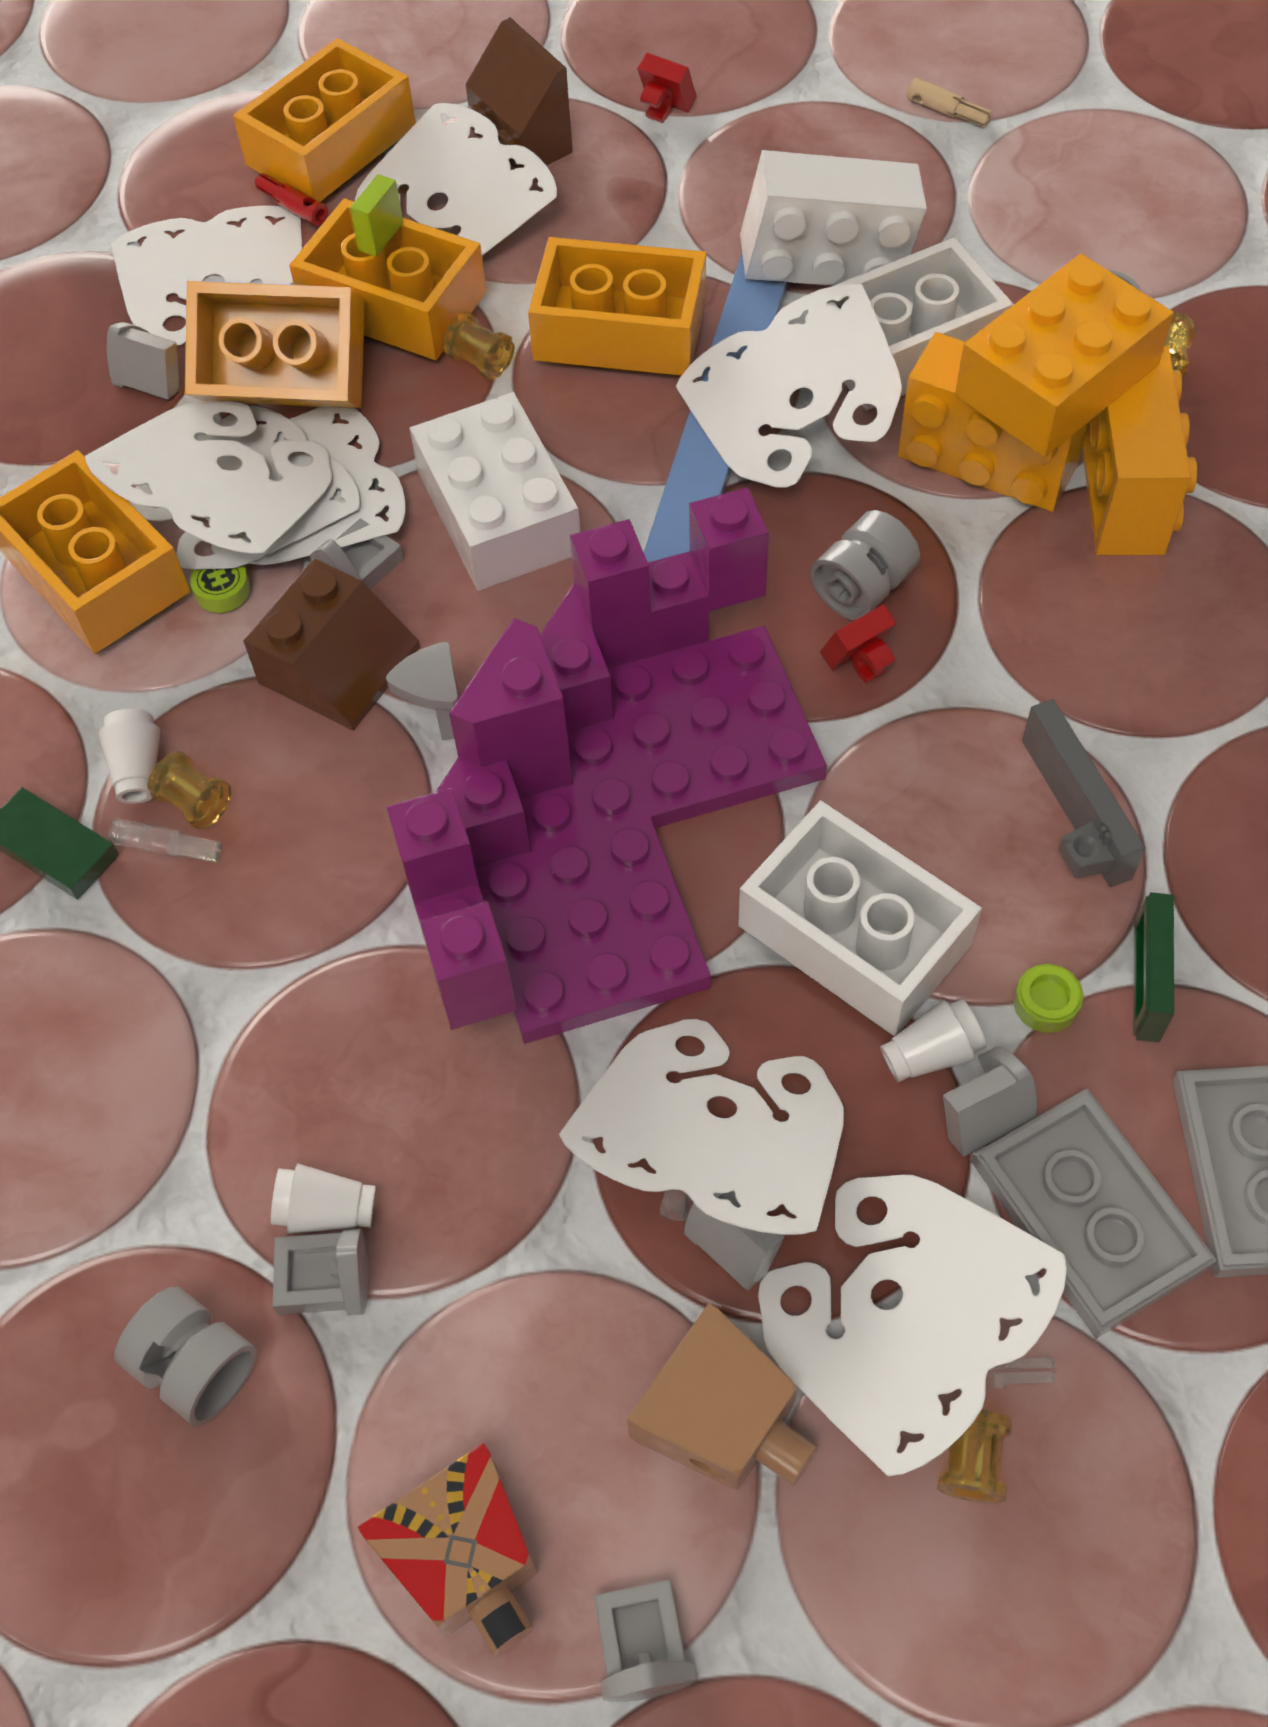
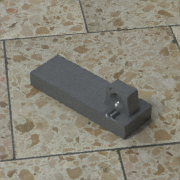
[1022,699,1146,888]

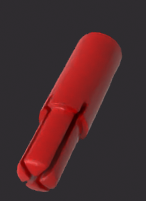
[255,173,328,226]

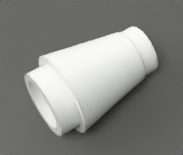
[98,709,160,804]
[880,999,987,1083]
[271,1163,376,1234]

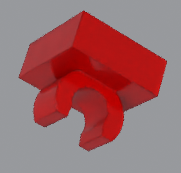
[637,52,697,123]
[820,604,897,684]

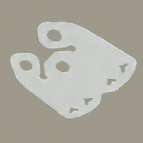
[355,103,557,256]
[111,206,302,346]
[676,283,902,488]
[85,401,332,554]
[129,406,360,570]
[211,407,405,565]
[559,1019,844,1235]
[758,1175,1067,1476]

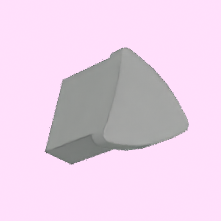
[107,322,180,399]
[310,518,404,589]
[386,642,460,741]
[943,1047,1037,1157]
[684,1191,785,1291]
[272,1229,369,1316]
[594,1580,697,1702]

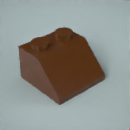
[466,17,573,168]
[243,558,420,731]

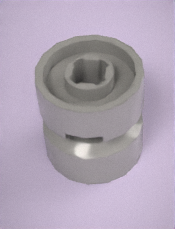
[810,510,921,621]
[114,1286,257,1427]

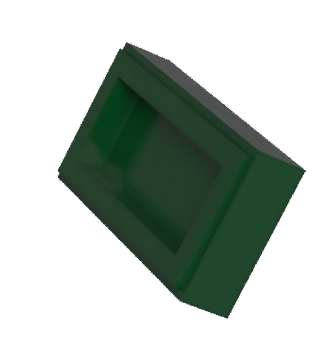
[0,787,119,900]
[1133,892,1174,1043]

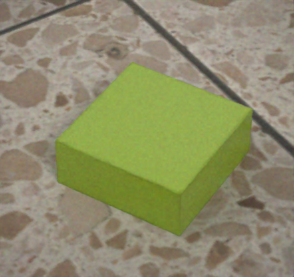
[350,174,403,257]

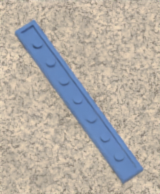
[644,253,789,562]

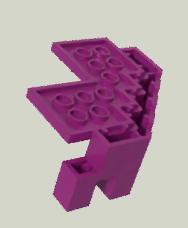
[386,487,827,1044]

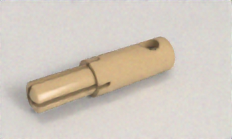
[907,77,992,128]

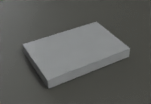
[1172,1066,1268,1278]
[971,1088,1217,1339]

